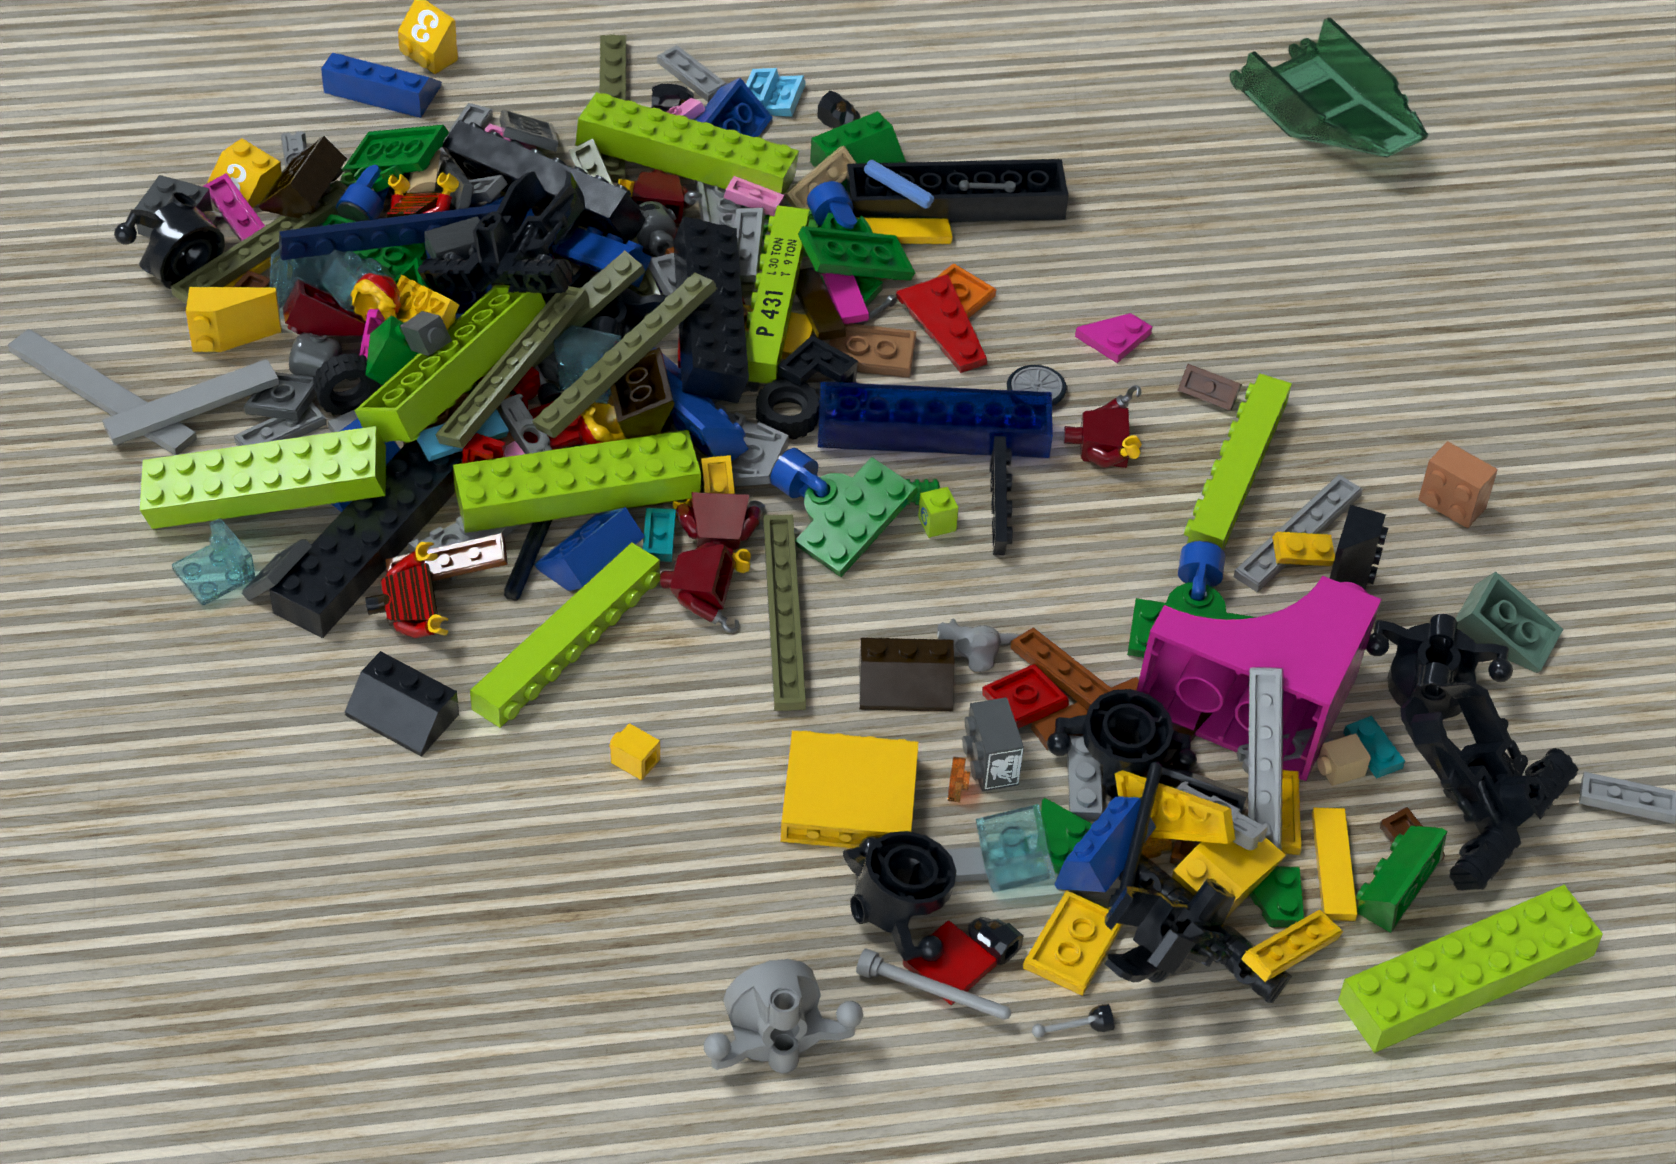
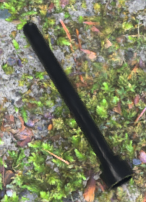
[1108,762,1162,910]

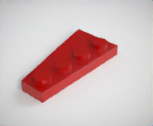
[896,274,987,373]

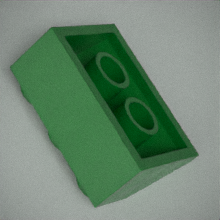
[810,111,906,190]
[366,315,419,385]
[1356,826,1447,933]

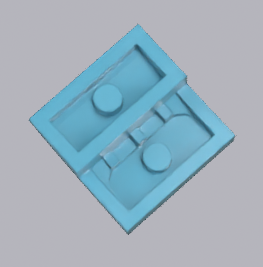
[746,68,806,117]

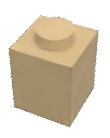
[1317,734,1371,786]

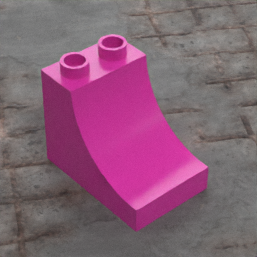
[1136,576,1382,781]

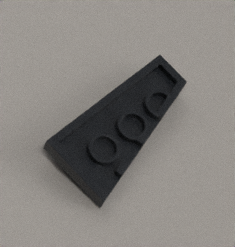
[989,436,1013,555]

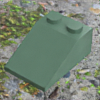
[1455,572,1563,673]

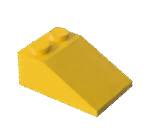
[186,287,282,352]
[1172,838,1286,920]

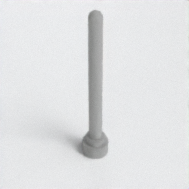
[856,948,1011,1020]

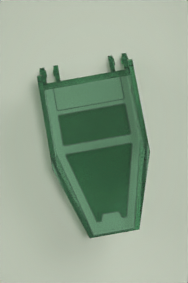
[1229,17,1428,157]

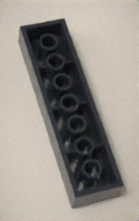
[442,120,646,244]
[846,159,1069,222]
[673,216,749,404]
[269,440,462,638]

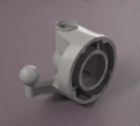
[703,959,864,1073]

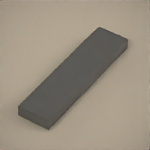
[436,157,474,209]

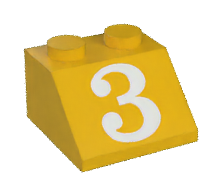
[398,0,458,74]
[207,138,282,208]

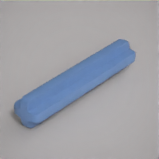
[864,160,934,209]

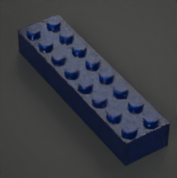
[818,382,1053,458]

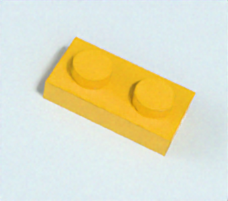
[701,455,735,494]
[1272,531,1335,566]

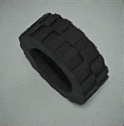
[313,353,381,416]
[756,378,820,440]

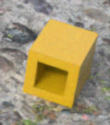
[609,723,660,780]

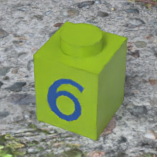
[918,487,959,538]

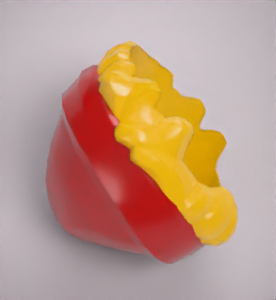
[351,273,401,321]
[577,402,626,445]

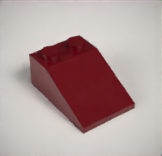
[283,279,366,336]

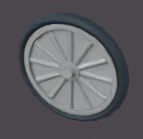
[1007,365,1067,409]

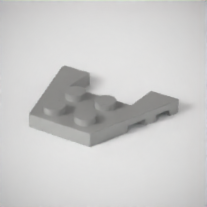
[699,404,790,489]

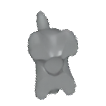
[937,618,1020,672]

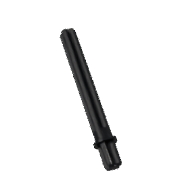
[504,520,552,601]

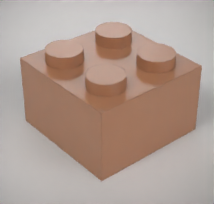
[1418,441,1498,528]

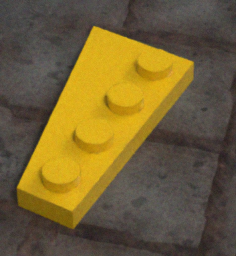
[396,275,459,331]
[1115,770,1236,844]

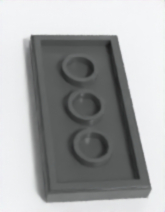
[499,109,559,152]

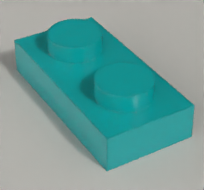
[643,508,676,562]
[1343,716,1405,779]

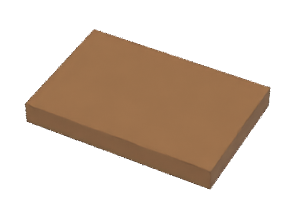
[829,324,916,378]

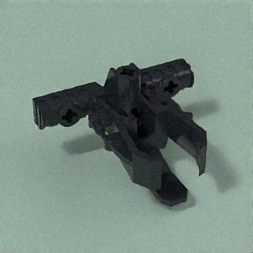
[417,171,585,293]
[1400,681,1579,891]
[1104,854,1292,1003]

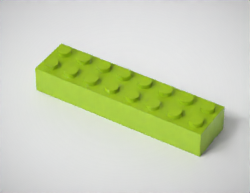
[575,92,799,194]
[354,285,546,443]
[140,426,386,529]
[453,430,701,533]
[1338,884,1603,1053]

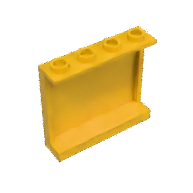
[780,730,919,848]

